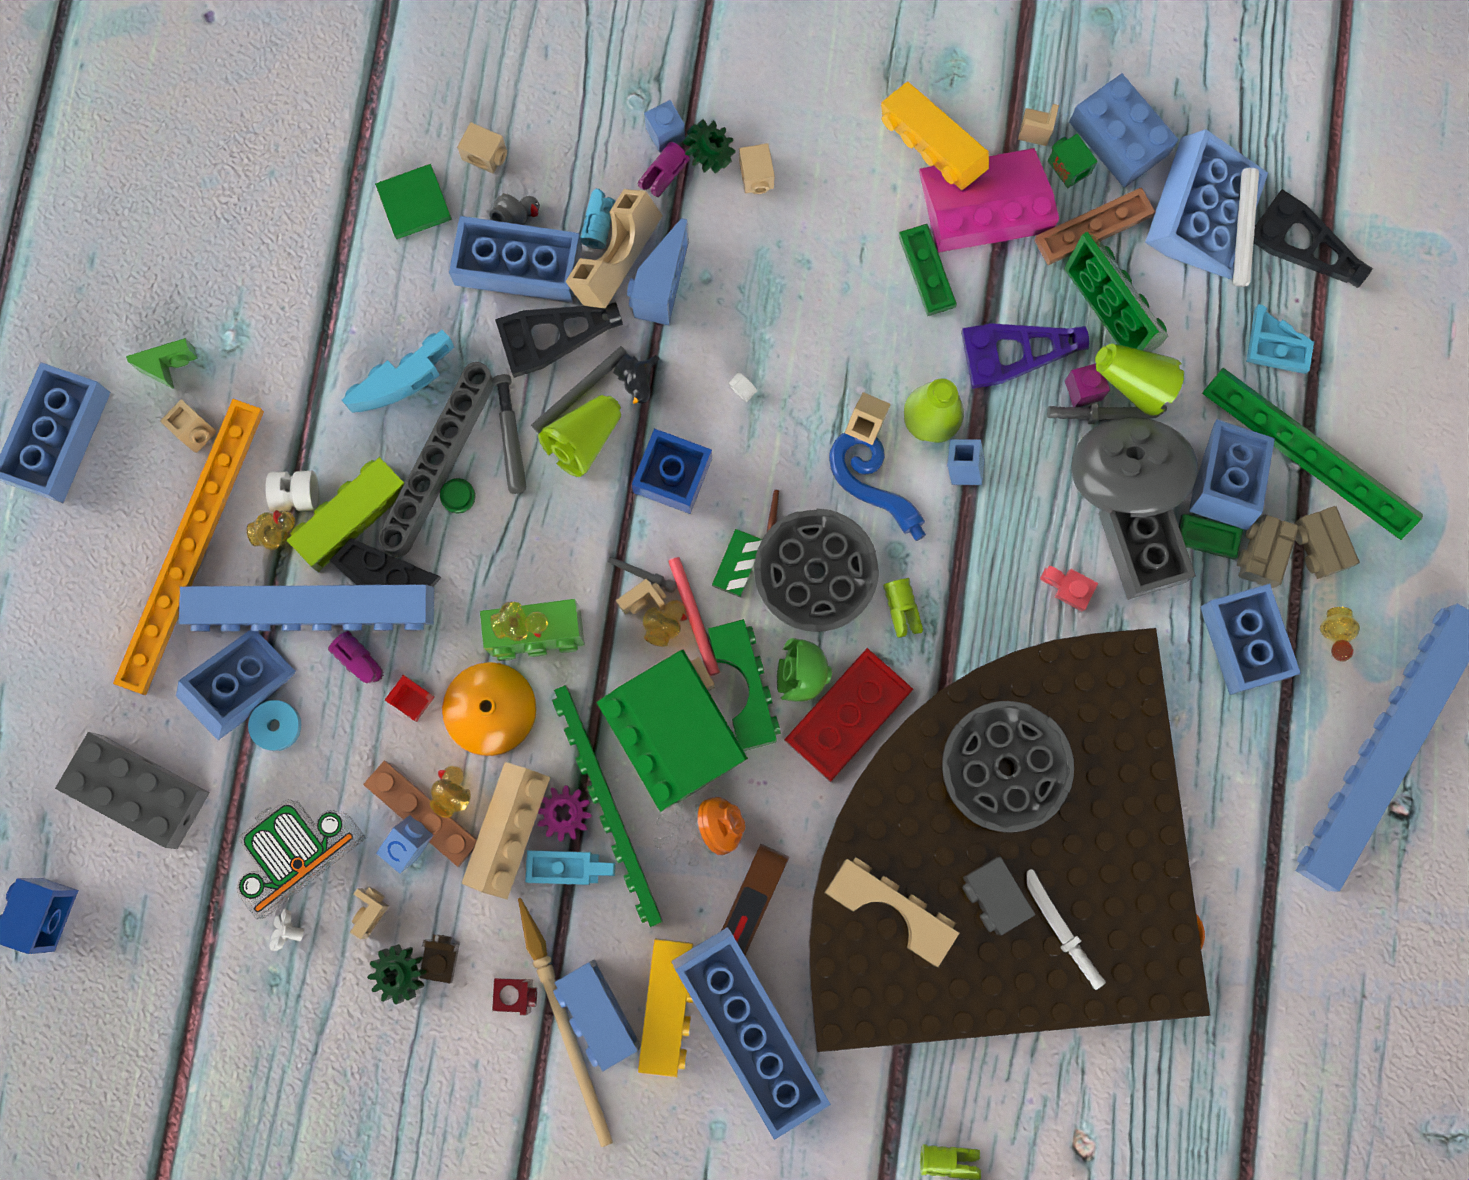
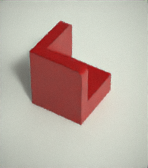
[385,675,435,722]

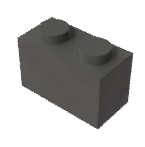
[962,857,1035,935]

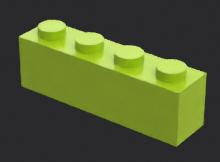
[286,457,405,573]

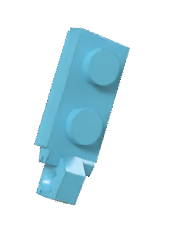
[525,850,616,885]

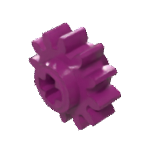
[537,785,593,842]

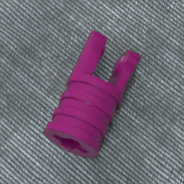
[637,142,690,198]
[328,631,384,683]

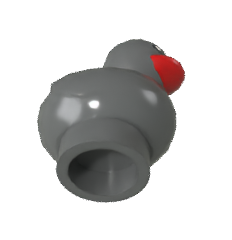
[489,193,540,225]

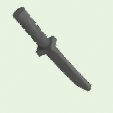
[1047,403,1167,424]

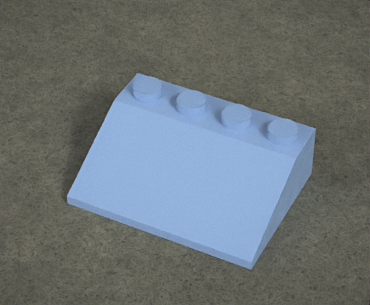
[1145,129,1268,279]

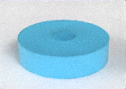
[248,700,302,751]

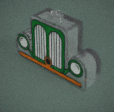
[237,799,366,919]

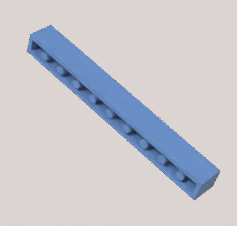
[1295,603,1469,892]

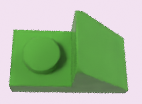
[126,338,198,389]

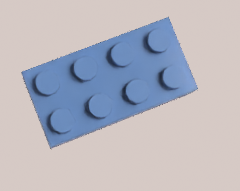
[449,216,582,303]
[0,362,111,503]

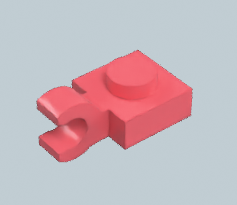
[1040,565,1098,612]

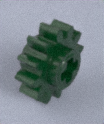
[683,119,736,174]
[367,944,427,1005]

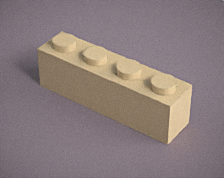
[461,762,550,900]

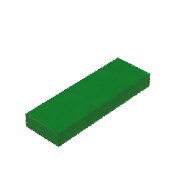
[898,224,957,317]

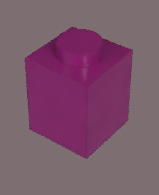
[1065,363,1110,408]

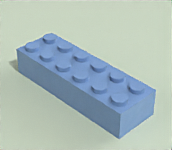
[672,927,831,1140]

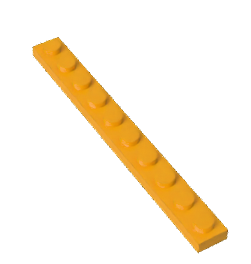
[113,399,264,696]

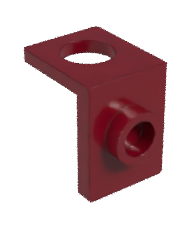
[492,978,537,1016]

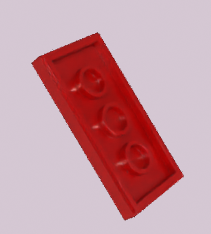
[784,648,914,782]

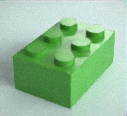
[480,599,585,661]

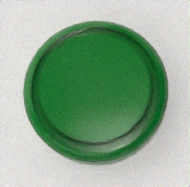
[440,478,476,514]

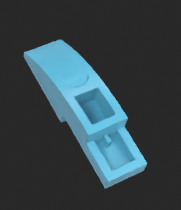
[342,329,455,413]

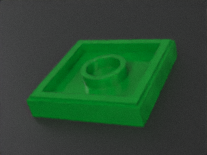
[375,164,452,240]

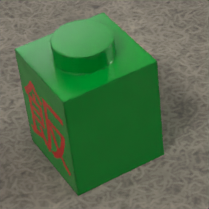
[1048,133,1098,189]

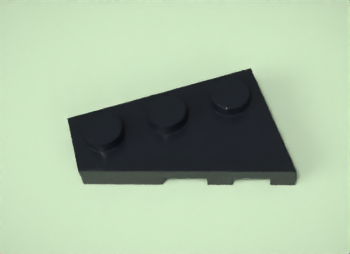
[329,538,441,587]

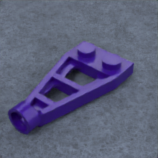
[961,323,1089,389]

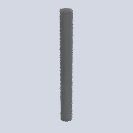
[531,346,628,434]

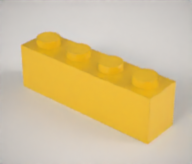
[881,81,989,190]
[638,938,693,1077]

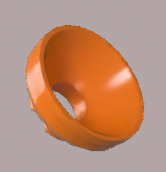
[698,797,745,855]

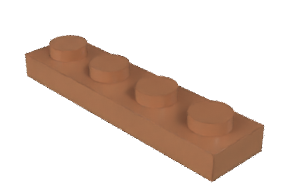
[1034,187,1156,265]
[363,760,477,867]

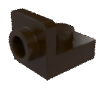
[419,934,460,984]

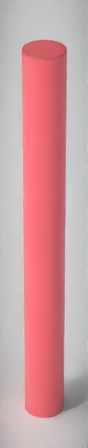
[668,557,720,676]

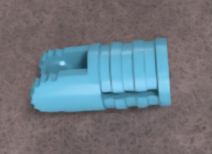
[580,188,616,249]

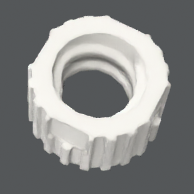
[728,373,757,402]

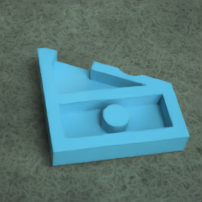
[1246,304,1314,374]

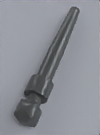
[608,557,676,593]

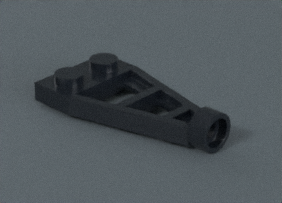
[1253,189,1373,288]
[495,302,623,378]

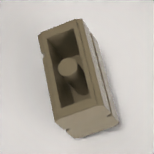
[1294,506,1360,579]
[1237,515,1299,588]

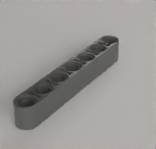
[379,362,494,557]

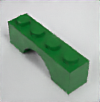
[708,619,781,751]

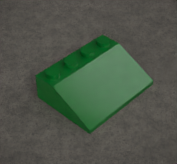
[1064,231,1168,352]
[597,649,748,812]

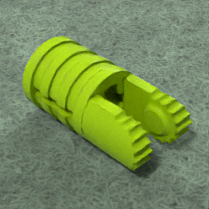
[883,578,923,638]
[920,1144,981,1180]

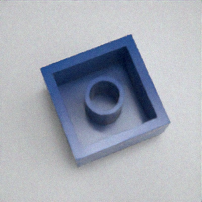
[632,428,712,514]
[0,878,79,954]

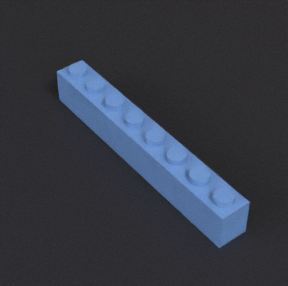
[179,585,434,632]

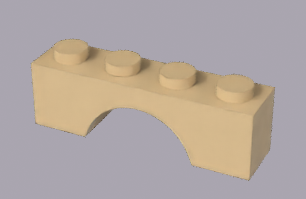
[565,189,663,309]
[825,857,959,967]

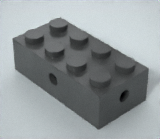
[55,732,210,849]

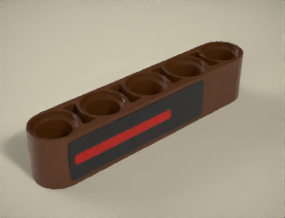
[721,843,789,956]

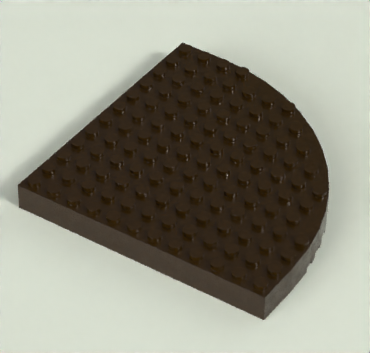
[808,628,1210,1052]

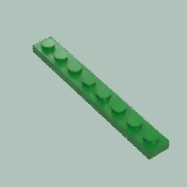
[1202,368,1423,540]
[552,685,663,927]

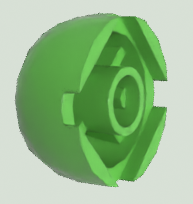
[777,638,832,702]

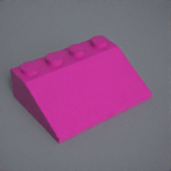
[919,148,1059,253]

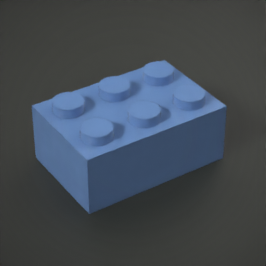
[1069,73,1179,188]
[1200,584,1301,695]
[553,959,641,1072]

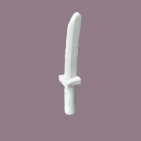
[1027,869,1106,990]

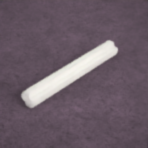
[1233,168,1259,287]

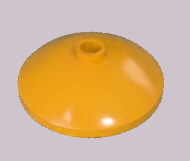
[442,662,536,756]

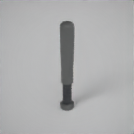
[493,374,526,494]

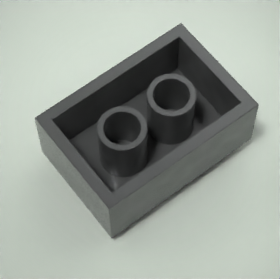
[1098,509,1196,600]

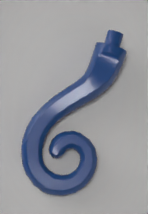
[829,432,926,541]

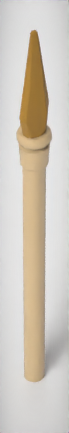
[518,898,613,1147]

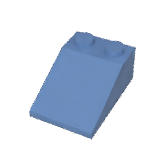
[627,218,689,325]
[1189,419,1275,530]
[176,630,296,741]

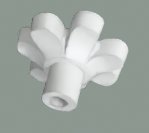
[269,909,304,951]

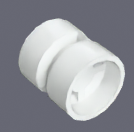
[266,471,319,512]

